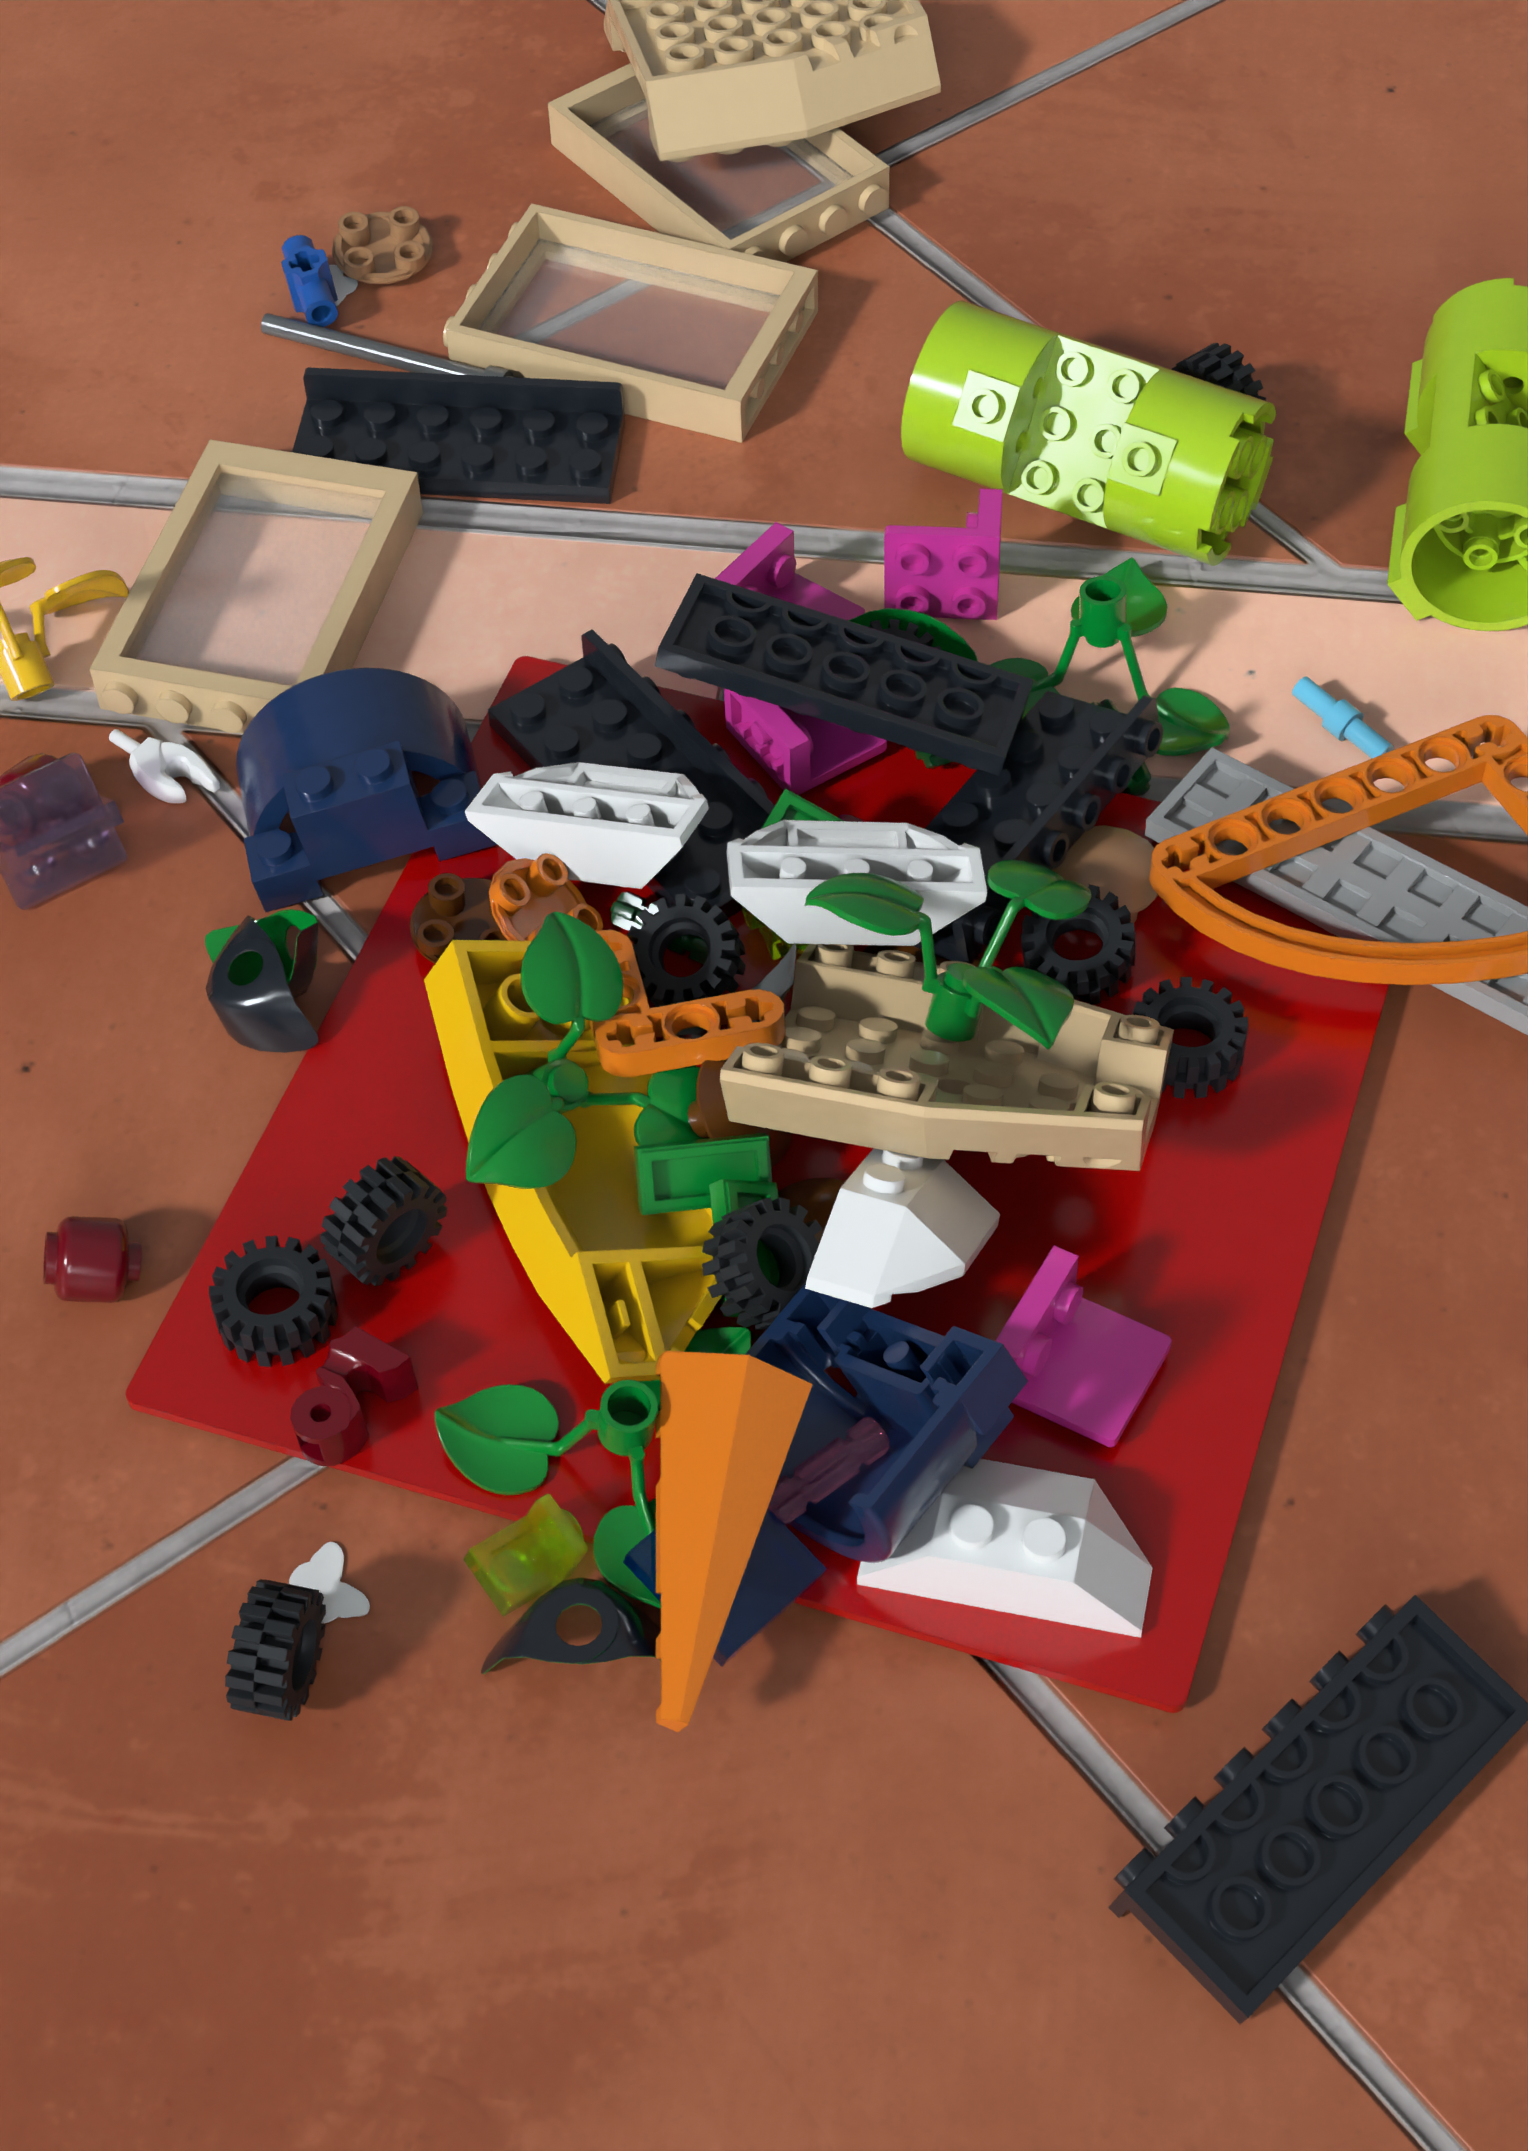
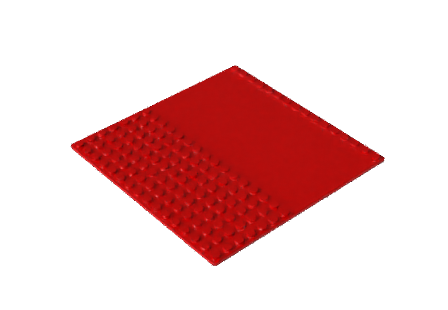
[125,656,1390,1713]

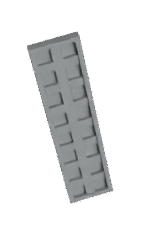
[1145,747,1528,1035]

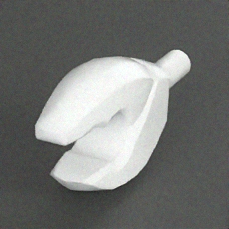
[109,729,220,803]

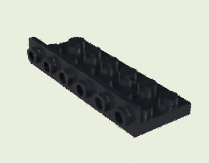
[292,367,625,504]
[655,573,1034,776]
[488,629,775,918]
[914,691,1163,964]
[1108,1595,1528,2024]

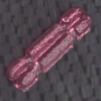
[768,1417,890,1524]

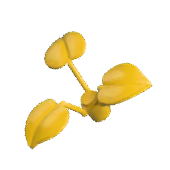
[0,557,129,701]

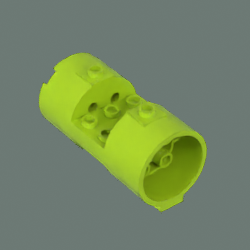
[1387,278,1528,631]
[901,300,1276,566]

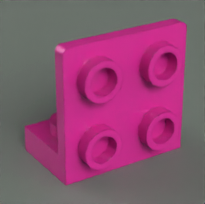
[884,489,1003,620]
[715,522,865,621]
[724,689,887,795]
[996,1245,1172,1447]

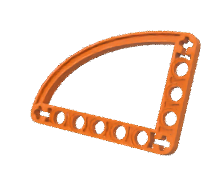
[1149,715,1528,985]

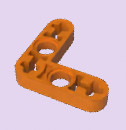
[589,930,786,1077]

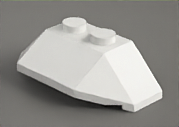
[465,762,709,889]
[726,820,987,946]
[805,1148,1000,1308]
[857,1459,1152,1638]

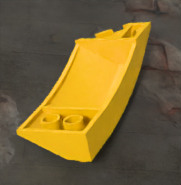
[424,940,722,1384]

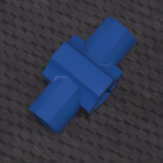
[281,235,338,327]

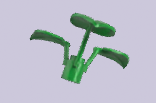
[990,557,1230,756]
[804,860,1091,1050]
[466,912,707,1189]
[435,1327,751,1609]

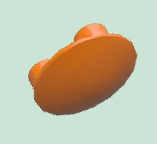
[489,853,603,941]

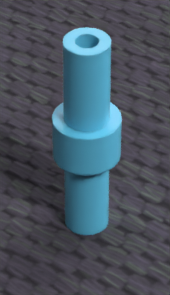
[1292,676,1394,759]

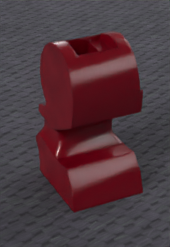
[290,1326,418,1466]

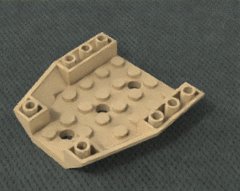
[603,0,941,162]
[720,944,1174,1171]

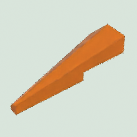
[656,1351,813,1732]

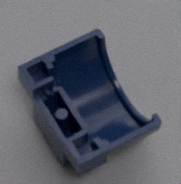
[236,668,497,912]
[745,1283,1028,1563]

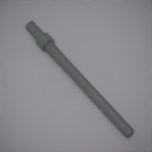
[261,313,514,377]

